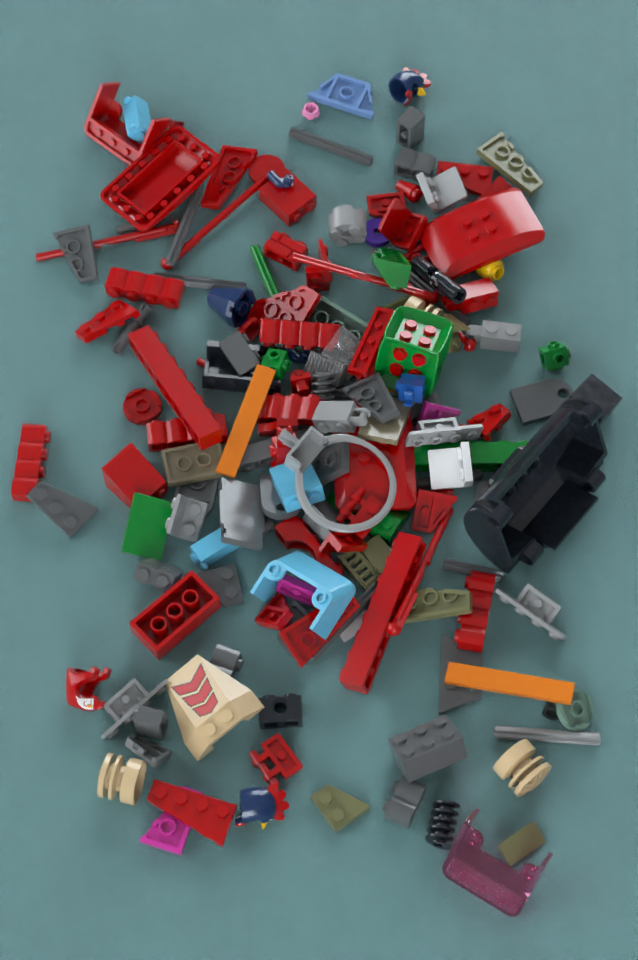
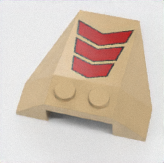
[166,655,265,761]

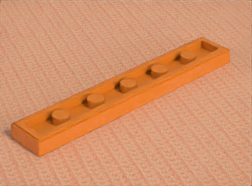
[216,364,276,479]
[444,662,575,705]

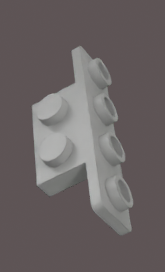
[405,417,484,447]
[494,583,567,641]
[100,678,169,739]

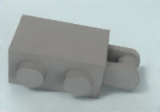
[465,320,522,353]
[312,401,371,433]

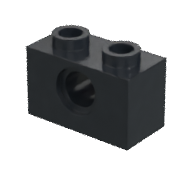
[258,693,303,729]

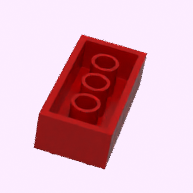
[129,570,221,660]

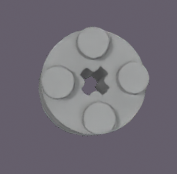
[328,205,367,247]

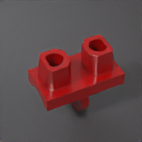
[290,369,311,397]

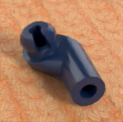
[267,170,294,188]
[285,348,310,364]

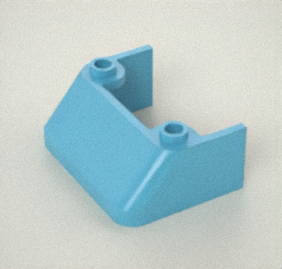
[250,551,356,640]

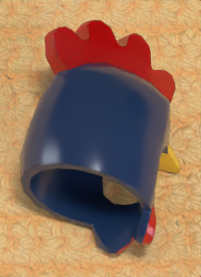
[389,67,431,106]
[234,782,289,829]

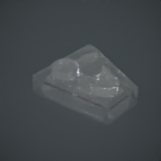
[319,325,361,364]

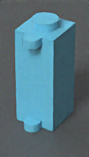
[122,95,151,144]
[190,528,239,571]

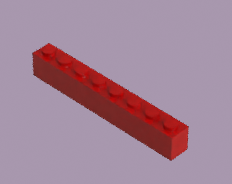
[128,325,223,451]
[339,532,427,695]

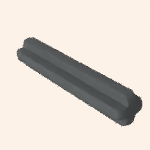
[443,558,503,583]

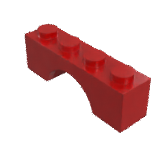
[275,516,344,576]

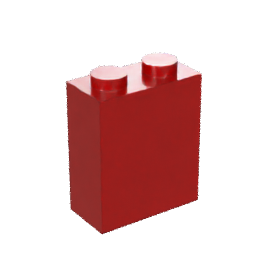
[259,168,317,227]

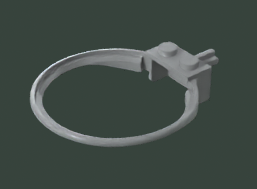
[277,426,397,533]

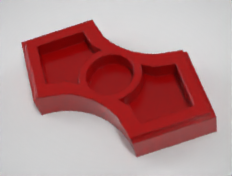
[258,418,298,437]

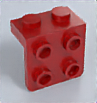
[378,198,428,252]
[305,239,333,293]

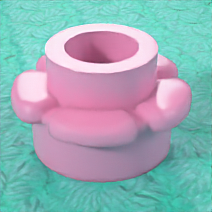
[302,103,320,120]

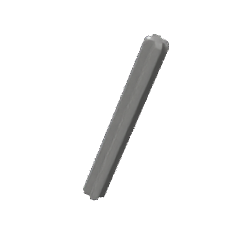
[494,726,601,746]

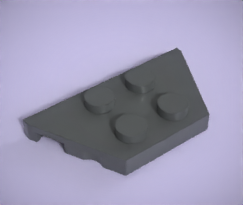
[438,636,483,715]

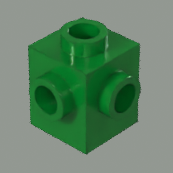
[538,341,571,371]
[261,348,291,381]

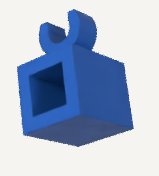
[395,373,426,407]

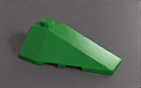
[371,247,412,290]
[326,493,411,547]

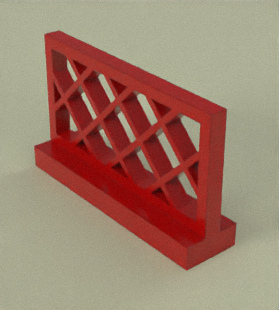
[348,306,395,381]

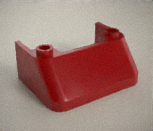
[84,82,172,165]

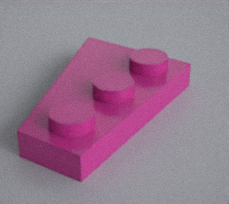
[139,786,203,856]

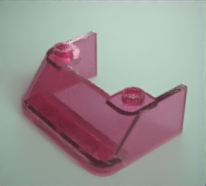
[442,808,553,917]

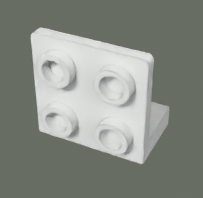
[427,441,473,490]

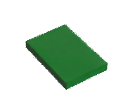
[120,492,173,561]

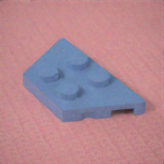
[308,73,373,120]

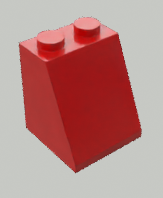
[101,443,168,508]

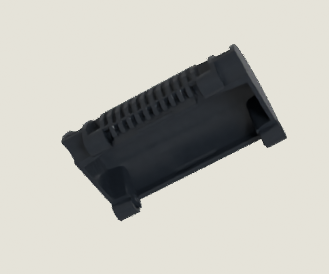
[463,397,608,574]

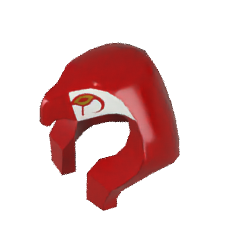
[66,667,112,711]

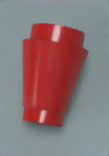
[395,180,423,203]

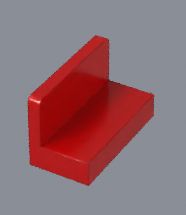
[318,532,368,553]

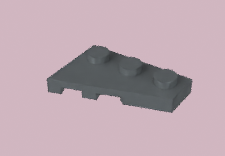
[26,481,98,538]

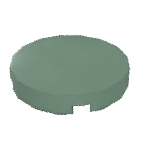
[556,688,594,731]

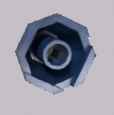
[207,287,256,328]

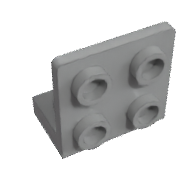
[416,167,468,214]
[165,494,209,542]

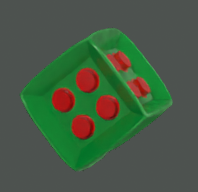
[374,306,453,398]

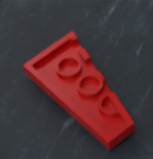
[200,145,258,210]

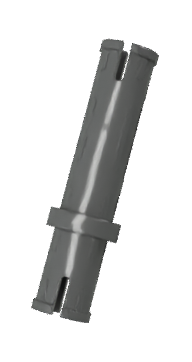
[111,303,152,356]

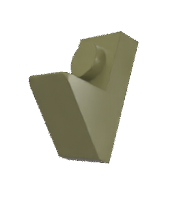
[439,313,471,353]

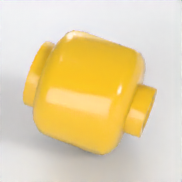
[476,260,504,282]

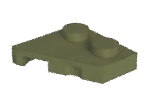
[310,784,370,833]

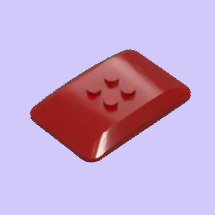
[100,125,221,232]
[419,188,545,280]
[332,404,417,512]

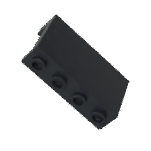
[202,340,285,395]

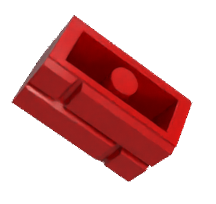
[264,231,308,272]

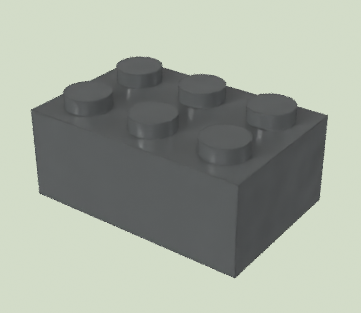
[387,714,468,783]

